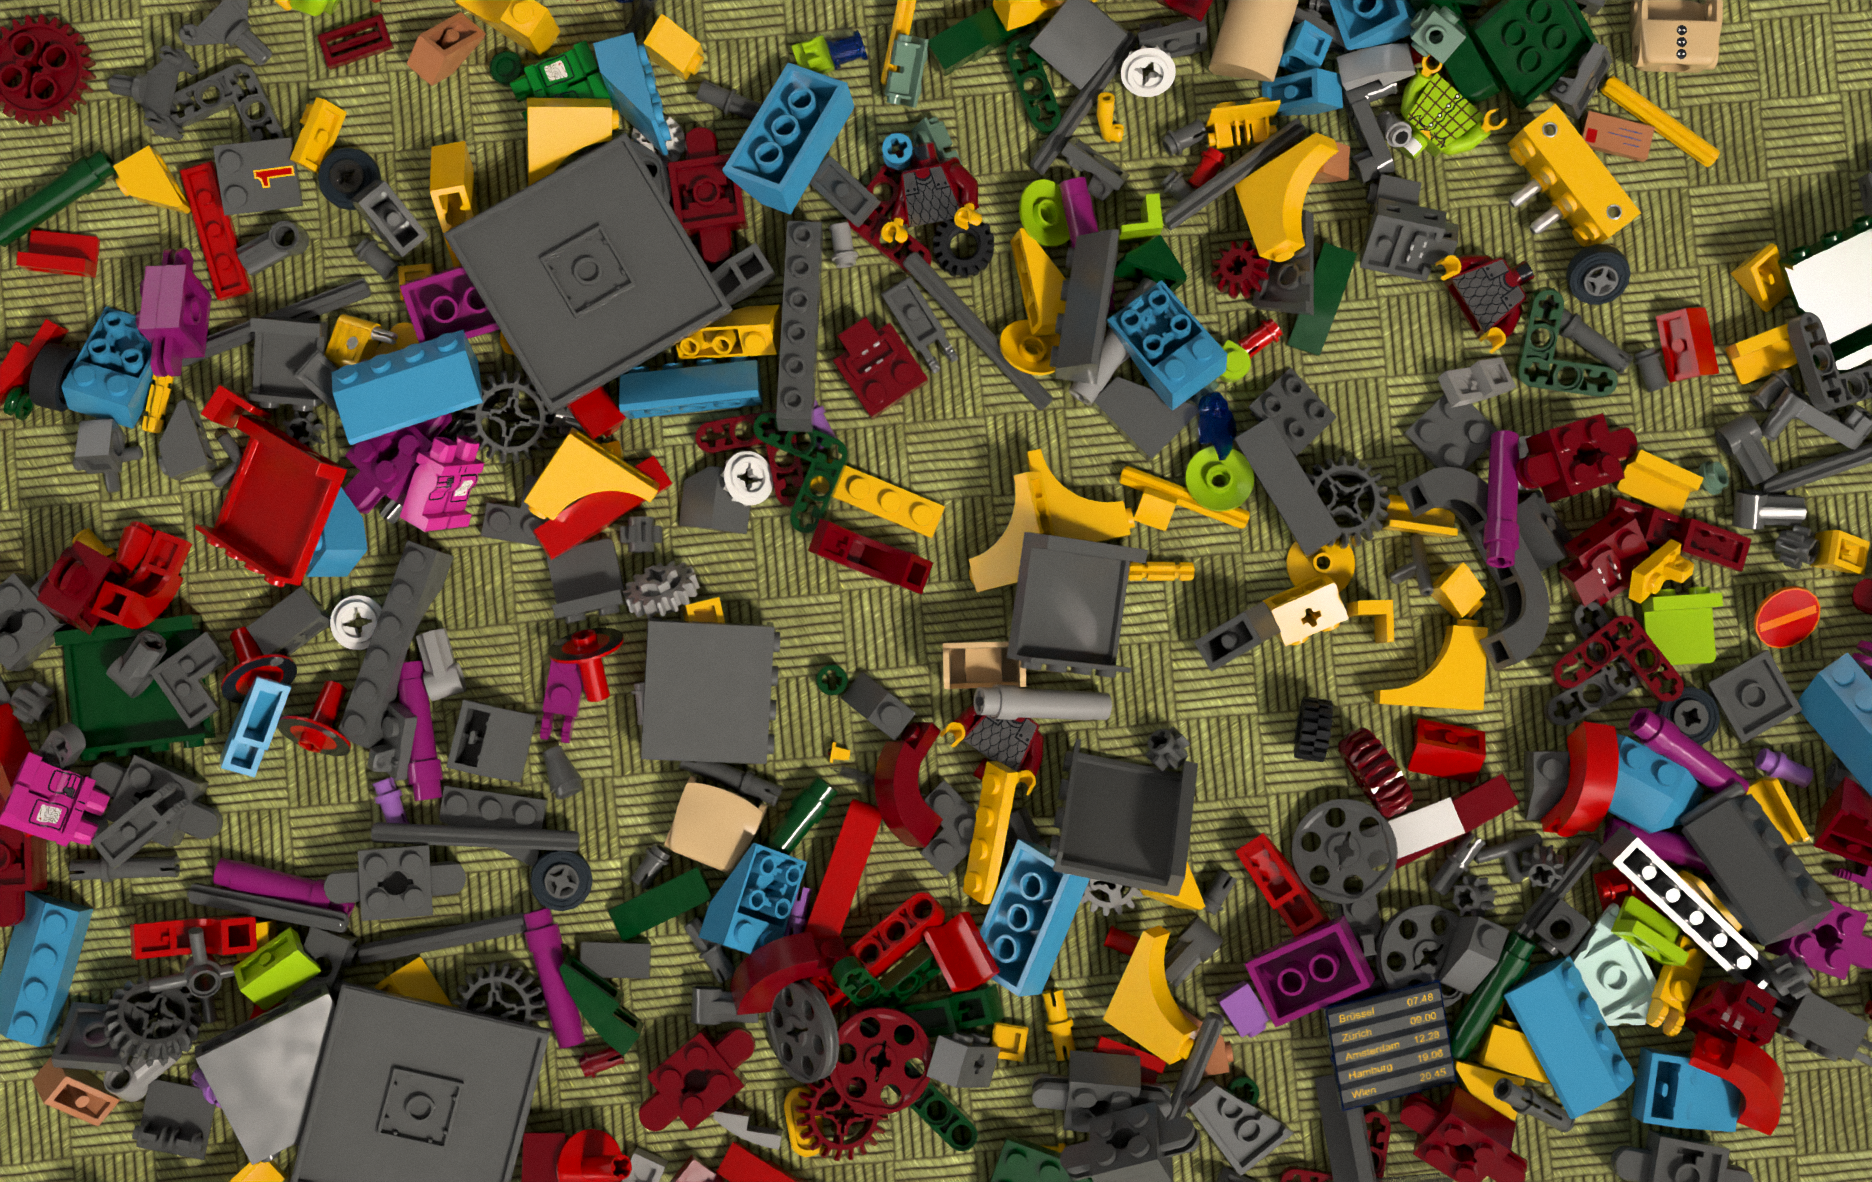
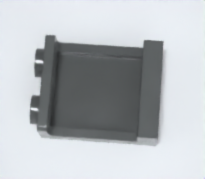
[248,315,328,411]

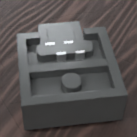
[1360,198,1459,282]

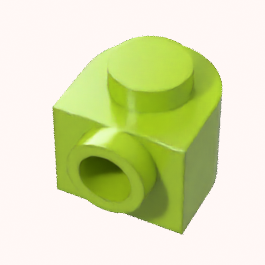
[1218,339,1251,383]

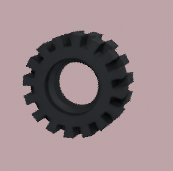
[933,219,994,278]
[1294,697,1333,762]

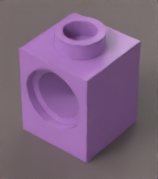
[1215,980,1271,1038]

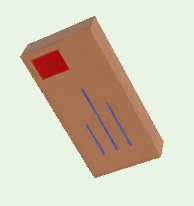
[1581,111,1655,162]

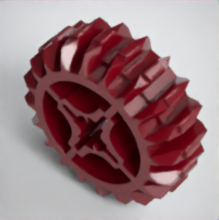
[1338,727,1413,818]
[794,1075,888,1161]

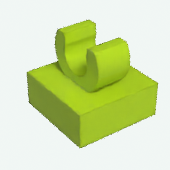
[791,35,835,74]

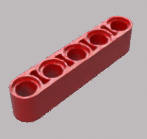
[804,798,882,940]
[810,892,945,1015]

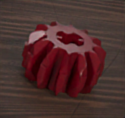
[1211,240,1270,299]

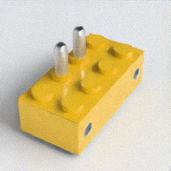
[1507,104,1641,247]

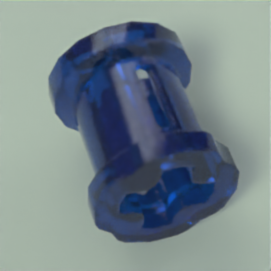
[826,30,868,70]

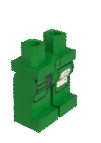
[510,40,614,124]

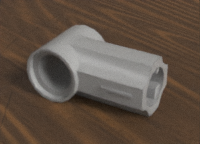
[416,628,467,701]
[104,1038,178,1102]

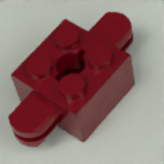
[668,127,749,266]
[1515,413,1638,504]
[36,540,128,635]
[0,793,48,927]
[638,1027,756,1132]
[1400,1086,1528,1182]

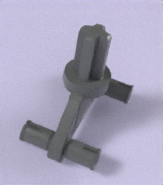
[179,0,273,66]
[108,45,200,141]

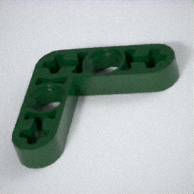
[1006,30,1061,135]
[1516,287,1618,397]
[753,412,849,534]
[831,943,941,1020]

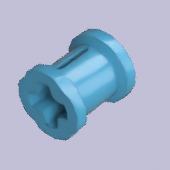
[882,133,913,171]

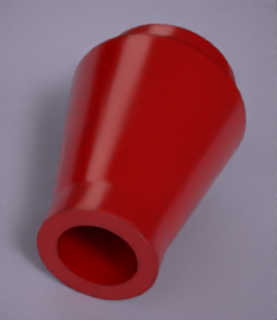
[114,521,156,574]

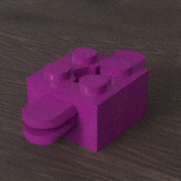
[136,248,212,377]
[343,413,452,514]
[1764,899,1872,980]

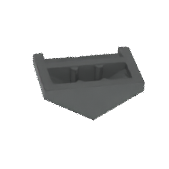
[679,466,751,535]

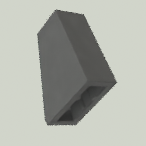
[1092,377,1200,462]

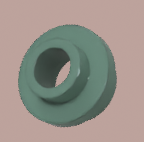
[1697,461,1729,495]

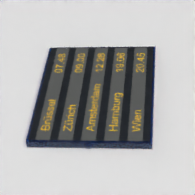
[1322,979,1457,1111]

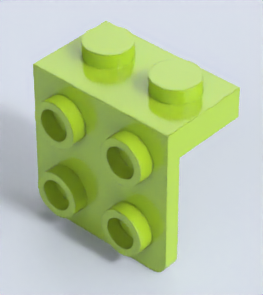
[1641,587,1723,666]

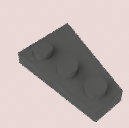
[1251,210,1314,316]
[439,785,548,867]
[1184,1080,1294,1177]

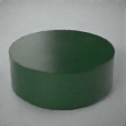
[490,51,525,87]

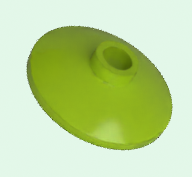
[1019,179,1070,247]
[1185,445,1254,511]

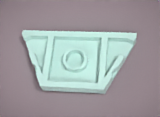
[1571,902,1666,1026]

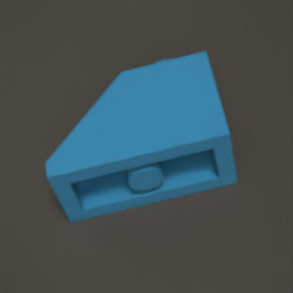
[1262,68,1343,116]

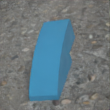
[219,675,291,777]

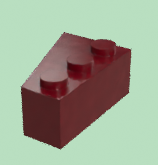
[1813,776,1872,867]

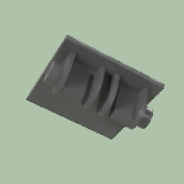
[1248,368,1337,457]
[132,1079,216,1160]

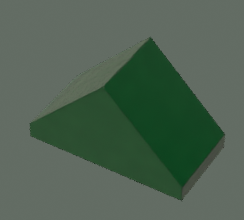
[1114,235,1187,292]

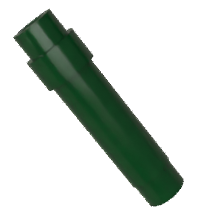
[0,148,116,247]
[761,775,838,855]
[1448,930,1536,1062]

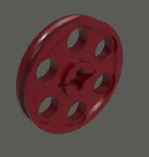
[830,1007,933,1115]

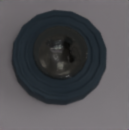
[318,148,381,210]

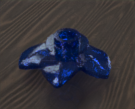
[1198,391,1237,460]

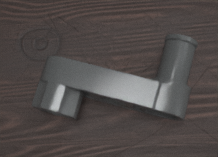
[1342,79,1398,185]
[1759,386,1872,450]

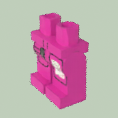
[400,435,485,532]
[0,752,110,847]

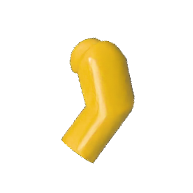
[1096,92,1124,143]

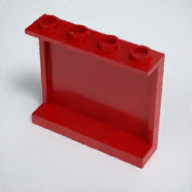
[195,415,347,587]

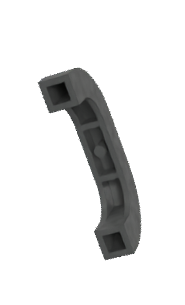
[1398,467,1550,671]

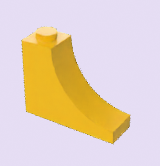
[455,0,561,59]
[527,98,619,186]
[1234,132,1339,262]
[430,141,479,267]
[524,427,660,521]
[1026,449,1135,543]
[969,471,1055,593]
[1374,619,1488,710]
[1103,925,1199,1065]

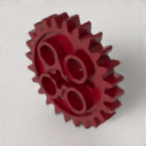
[0,14,96,127]

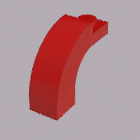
[91,530,192,629]
[1541,721,1619,837]
[130,915,257,960]
[1688,1030,1785,1136]

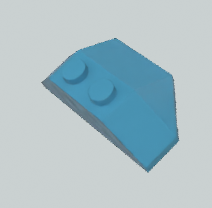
[1568,734,1704,834]

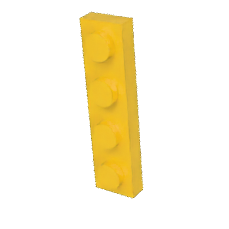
[810,458,945,539]
[962,761,1018,904]

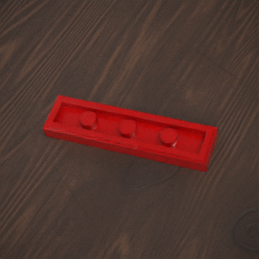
[179,161,253,301]

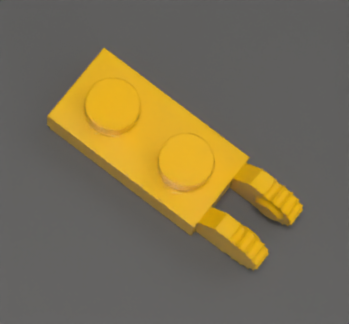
[1646,935,1708,1038]

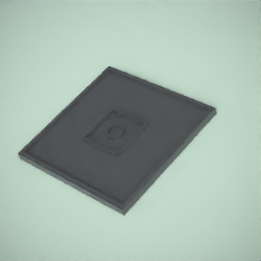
[443,132,732,415]
[291,982,551,1182]

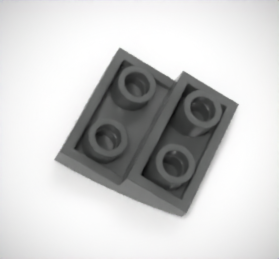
[1029,0,1128,90]

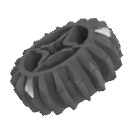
[463,370,555,463]
[1306,456,1390,549]
[452,962,546,1026]
[103,974,202,1068]

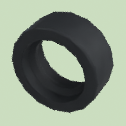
[29,343,80,412]

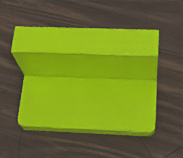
[1118,193,1163,244]
[1610,896,1689,966]
[233,927,321,1010]

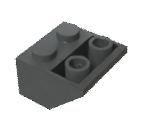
[446,700,537,783]

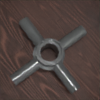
[148,927,243,1023]

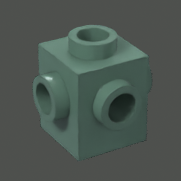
[1410,4,1466,64]

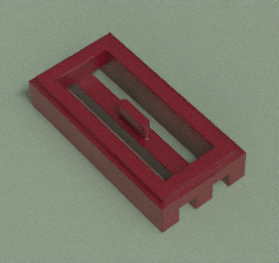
[317,14,394,70]

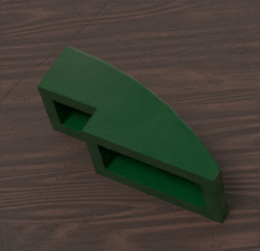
[927,6,1031,77]
[1286,242,1357,356]
[608,865,715,941]
[559,953,644,1056]
[894,984,1004,1043]

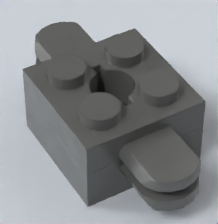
[0,570,73,671]
[89,754,223,847]
[324,844,466,921]
[1763,986,1872,1067]
[1032,1050,1172,1132]
[1060,1101,1200,1182]
[1611,1129,1754,1182]

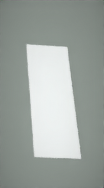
[1335,798,1465,879]

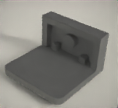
[547,539,627,624]

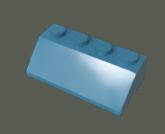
[1329,0,1416,50]
[722,62,855,215]
[331,330,483,445]
[619,356,764,420]
[1797,652,1872,798]
[980,839,1090,997]
[0,891,93,1047]
[1504,956,1636,1119]

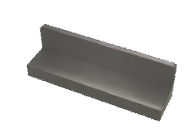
[1234,418,1341,558]
[1315,1074,1377,1182]

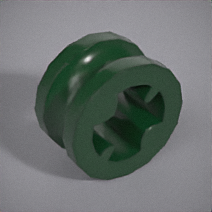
[4,386,35,421]
[816,665,848,696]
[1227,1075,1259,1105]

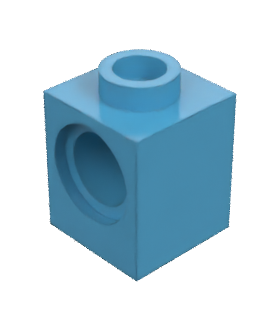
[1279,20,1333,74]

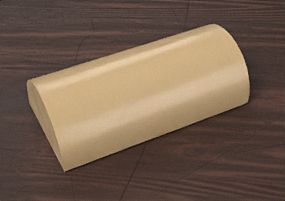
[1209,0,1299,82]

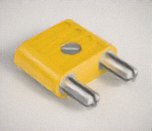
[324,314,398,369]

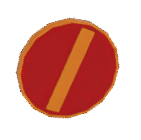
[1753,586,1821,649]

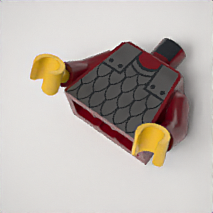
[881,141,982,243]
[1435,254,1534,354]
[940,705,1044,795]

